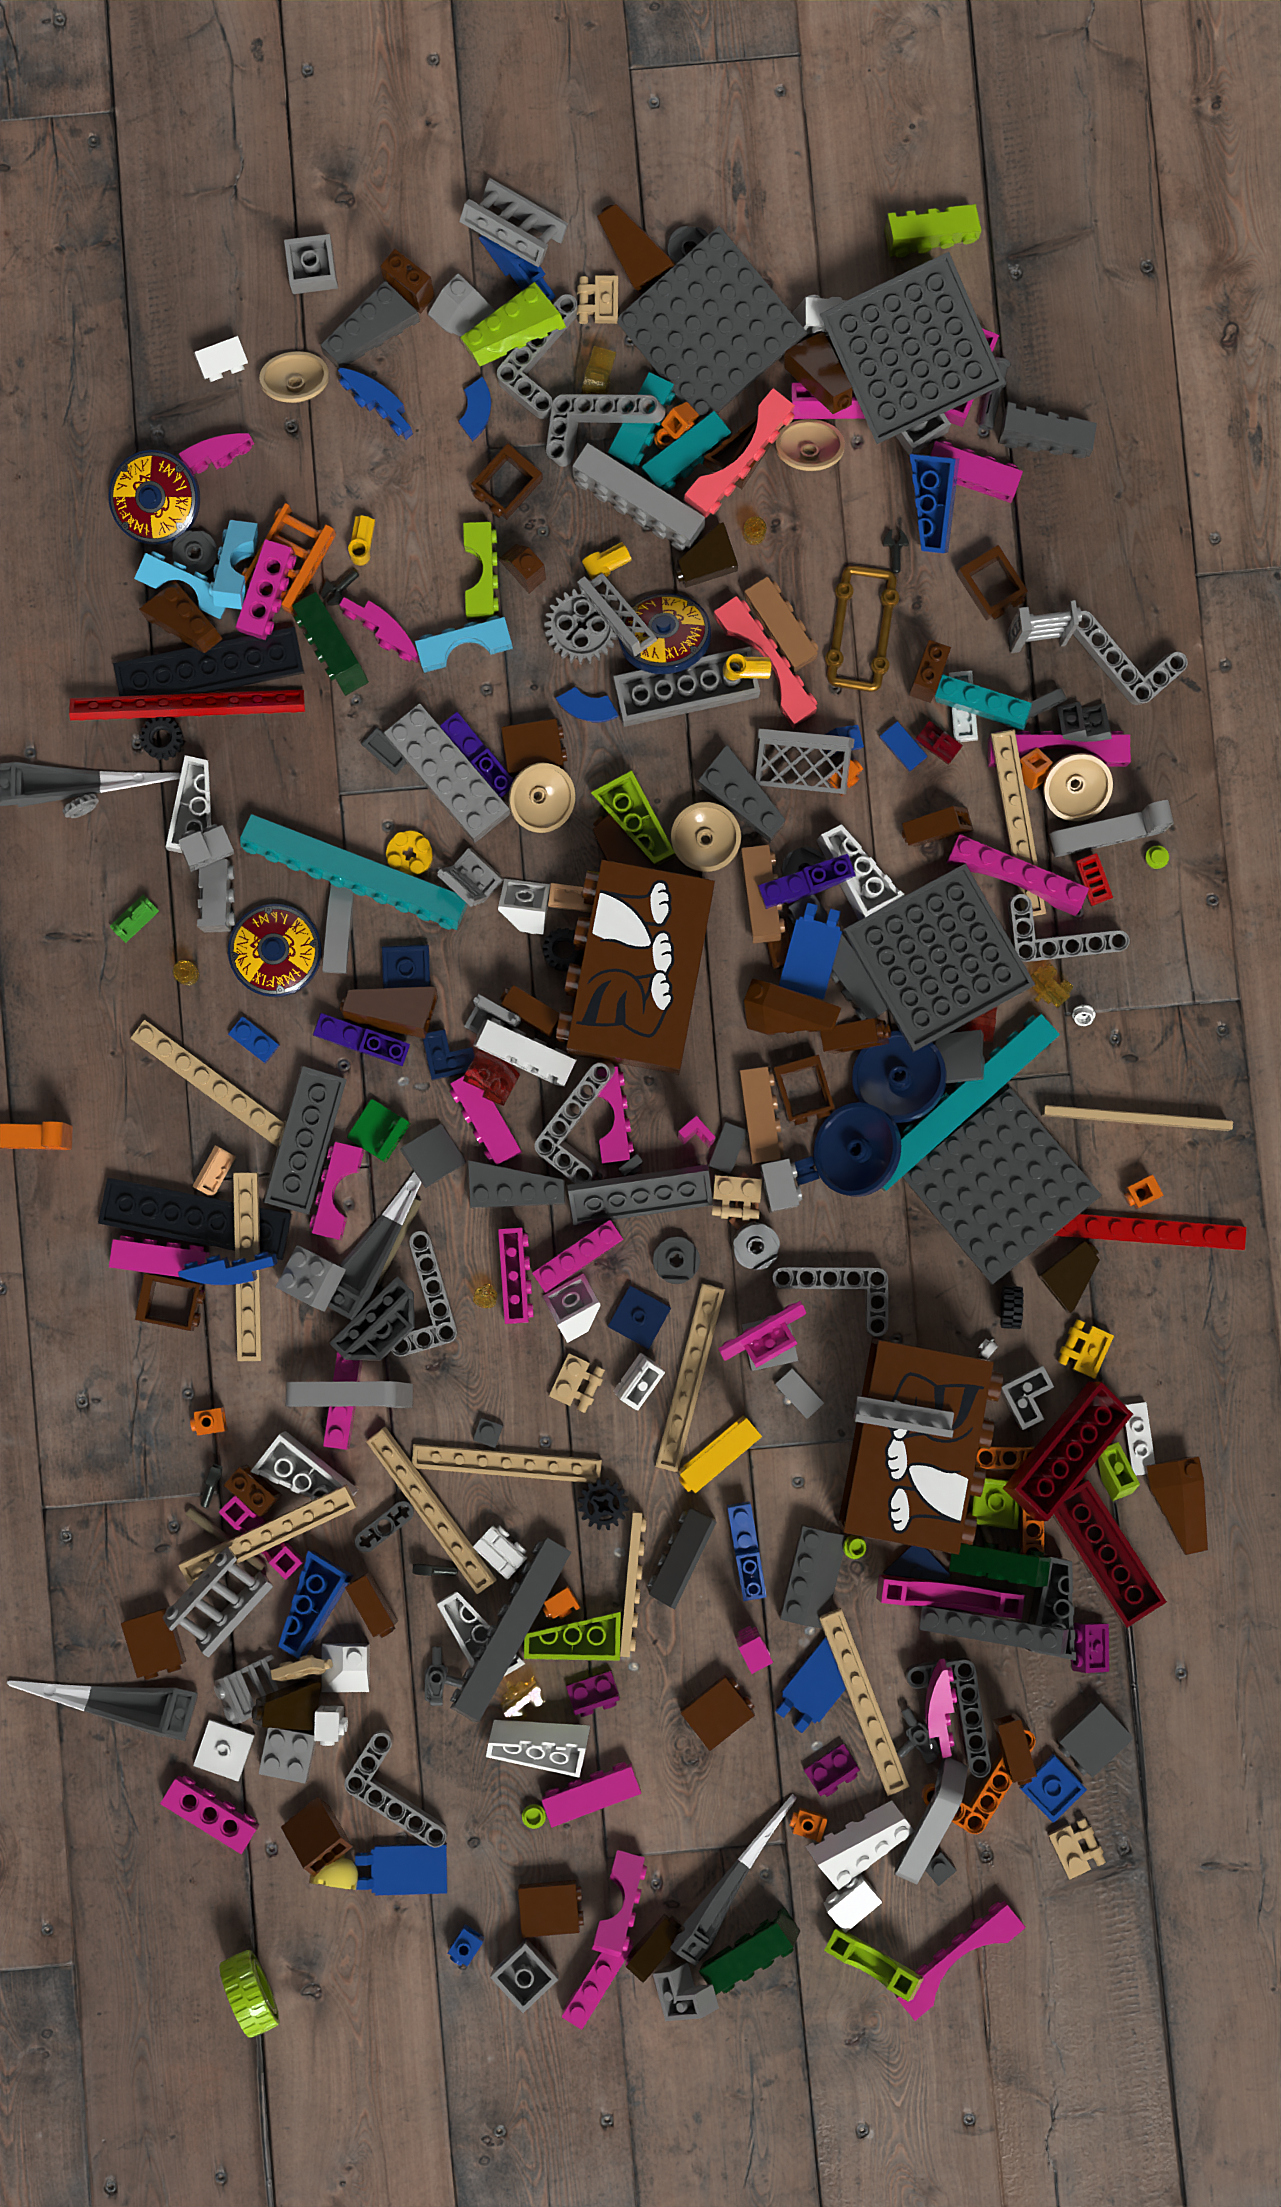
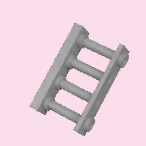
[459,178,569,267]
[1007,600,1082,653]
[162,1546,273,1658]

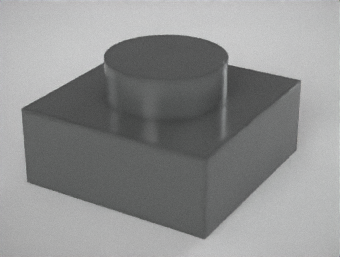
[619,1154,643,1177]
[473,1418,503,1448]
[925,1851,957,1886]

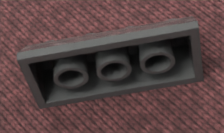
[647,1507,717,1609]
[779,1524,848,1628]

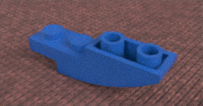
[479,235,556,302]
[338,367,413,440]
[178,1252,278,1285]
[727,1501,767,1601]

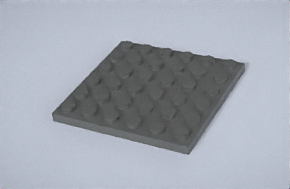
[616,226,808,422]
[820,252,1006,444]
[843,863,1035,1052]
[902,1088,1102,1285]

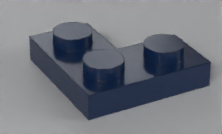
[423,1029,478,1081]

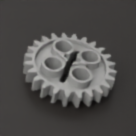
[544,589,618,665]

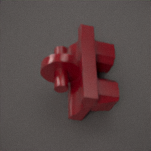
[915,721,963,765]

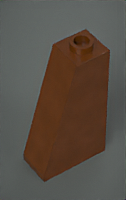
[597,204,676,293]
[784,332,853,414]
[593,814,661,871]
[340,987,438,1039]

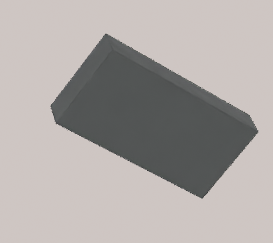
[361,727,407,775]
[709,1122,747,1174]

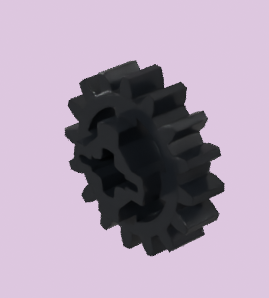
[578,1478,629,1530]

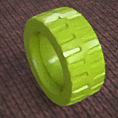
[219,1950,280,2038]

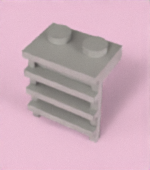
[437,848,504,907]
[464,994,521,1034]
[214,1654,279,1724]

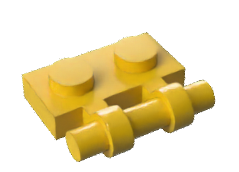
[1058,1319,1114,1379]

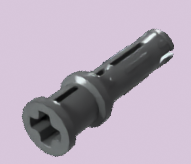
[979,357,1011,430]

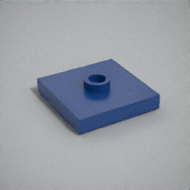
[1019,1754,1087,1823]

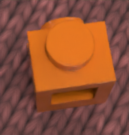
[661,402,699,440]
[1020,748,1053,791]
[827,759,863,796]
[1124,1174,1164,1209]
[190,1407,228,1436]
[542,1586,581,1620]
[789,1807,827,1843]

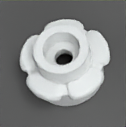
[1072,1005,1095,1026]
[977,1339,998,1360]

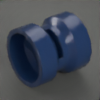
[794,1156,820,1186]

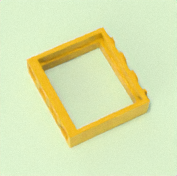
[678,1415,762,1493]

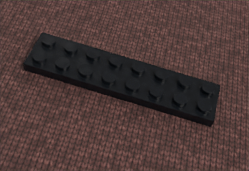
[113,627,305,697]
[98,1178,293,1260]

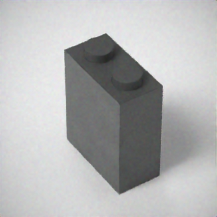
[1057,1700,1134,1778]

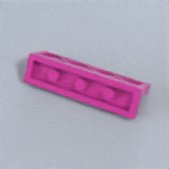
[677,1116,716,1148]

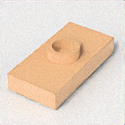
[547,883,593,913]
[193,1145,236,1197]

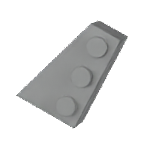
[197,859,236,933]

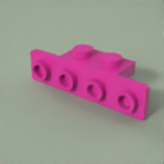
[718,1301,806,1368]

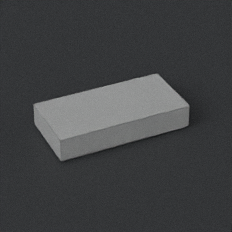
[775,1369,824,1419]

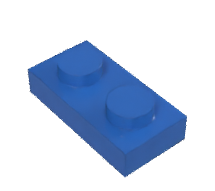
[228,1016,280,1064]

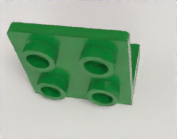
[347,1099,411,1163]

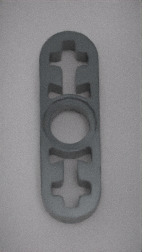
[1005,688,1067,728]
[355,1501,415,1552]

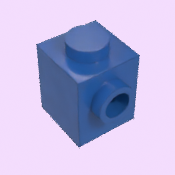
[448,1924,485,1966]

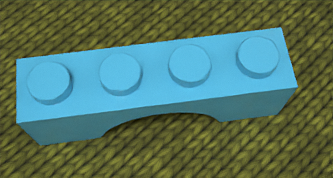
[209,520,259,609]
[134,551,226,619]
[415,616,513,673]

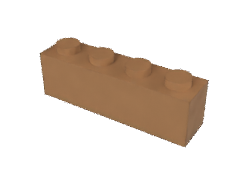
[744,576,819,673]
[741,845,785,944]
[739,1067,784,1165]

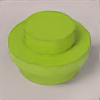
[1145,845,1169,869]
[843,1535,866,1559]
[522,1804,546,1829]

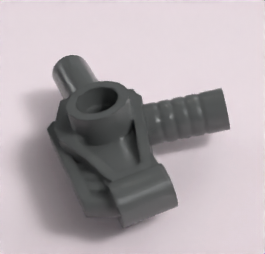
[425,1646,464,1706]
[896,1707,940,1765]

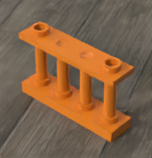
[241,503,336,614]

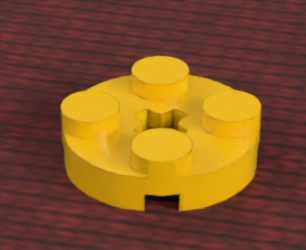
[386,831,433,877]

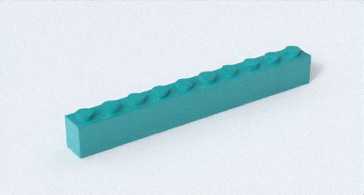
[240,814,468,930]
[881,1014,1060,1192]

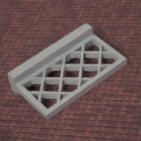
[755,729,854,794]

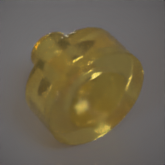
[473,1283,498,1308]

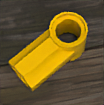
[348,515,375,566]
[582,542,632,580]
[722,654,771,681]

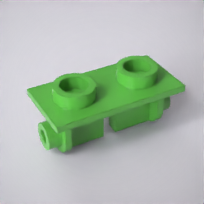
[110,894,159,943]

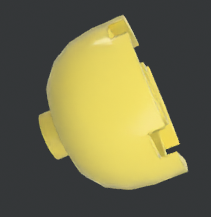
[309,1854,358,1890]

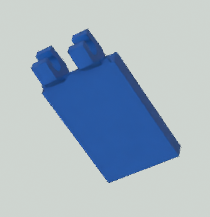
[779,903,843,999]
[775,1636,846,1733]
[355,1843,447,1896]

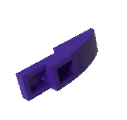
[440,712,513,798]
[758,854,856,909]
[313,1013,410,1066]

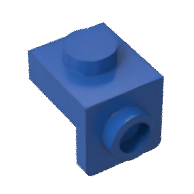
[824,725,864,756]

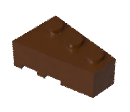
[703,416,780,489]
[139,580,222,653]

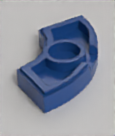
[458,377,491,442]
[556,687,619,723]

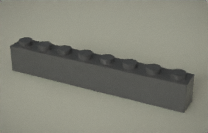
[450,1538,571,1722]

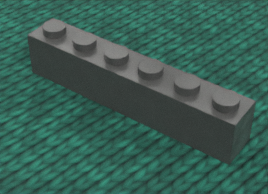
[787,894,888,1020]
[919,1606,1069,1655]

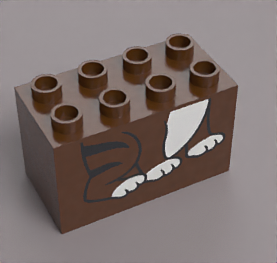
[556,860,715,1075]
[838,1338,1003,1554]

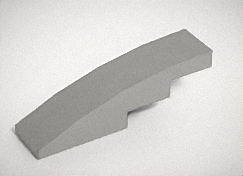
[323,884,354,974]

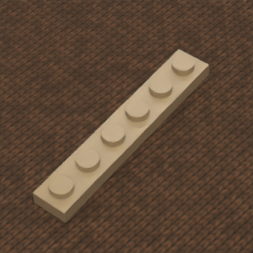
[620,1511,647,1657]

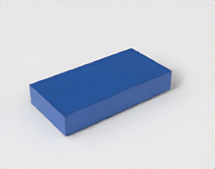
[879,721,928,772]

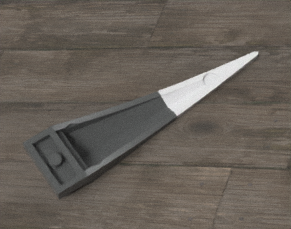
[0,762,181,807]
[328,1172,421,1320]
[7,1681,198,1741]
[670,1794,797,1966]

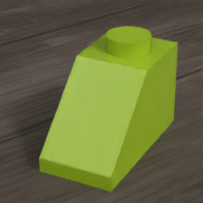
[1098,1442,1140,1501]

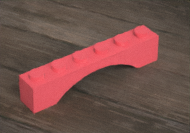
[684,388,795,518]
[713,596,818,729]

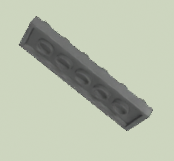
[262,1066,347,1215]
[567,1164,713,1226]

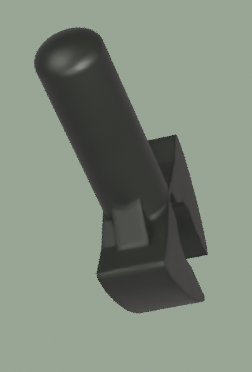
[883,529,909,574]
[321,569,359,606]
[200,1464,223,1508]
[412,1564,458,1576]

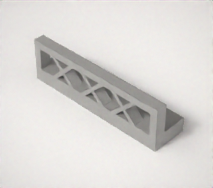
[577,573,657,656]
[853,1396,954,1438]

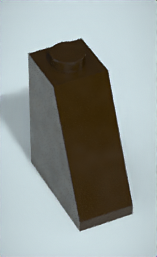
[675,522,738,588]
[1038,1241,1100,1313]
[252,1678,322,1731]
[625,1914,682,1983]

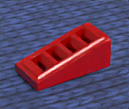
[1074,853,1113,907]

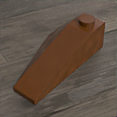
[744,978,841,1035]
[1144,1456,1208,1555]

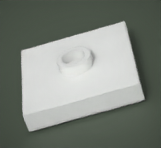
[193,1719,255,1781]

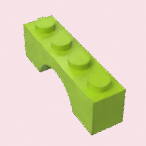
[463,522,499,619]
[824,1928,924,2002]

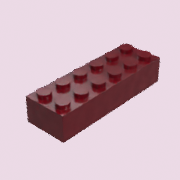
[1003,1382,1133,1522]
[1052,1479,1167,1628]

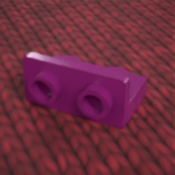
[1071,1623,1109,1673]
[566,1670,620,1717]
[803,1743,860,1797]

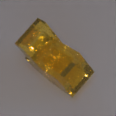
[582,346,616,395]

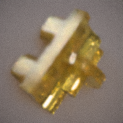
[1031,964,1073,1008]
[500,1678,545,1721]

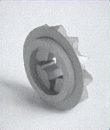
[62,794,99,818]

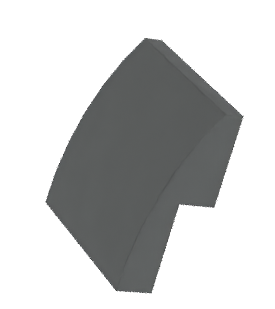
[1058,702,1112,742]
[935,1030,985,1083]
[400,1124,467,1188]

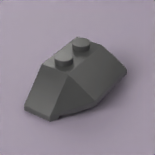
[330,1276,415,1361]

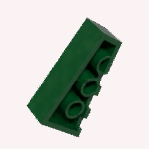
[292,592,369,696]
[949,1540,1051,1587]
[699,1907,800,1995]

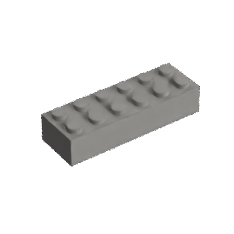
[572,443,705,552]
[613,647,760,727]
[384,703,510,844]

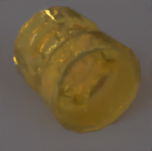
[743,517,767,545]
[173,960,200,986]

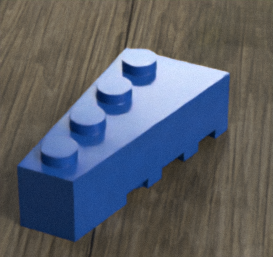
[910,454,960,553]
[278,1551,354,1659]

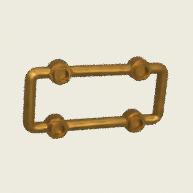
[825,565,899,692]

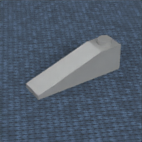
[428,274,515,359]

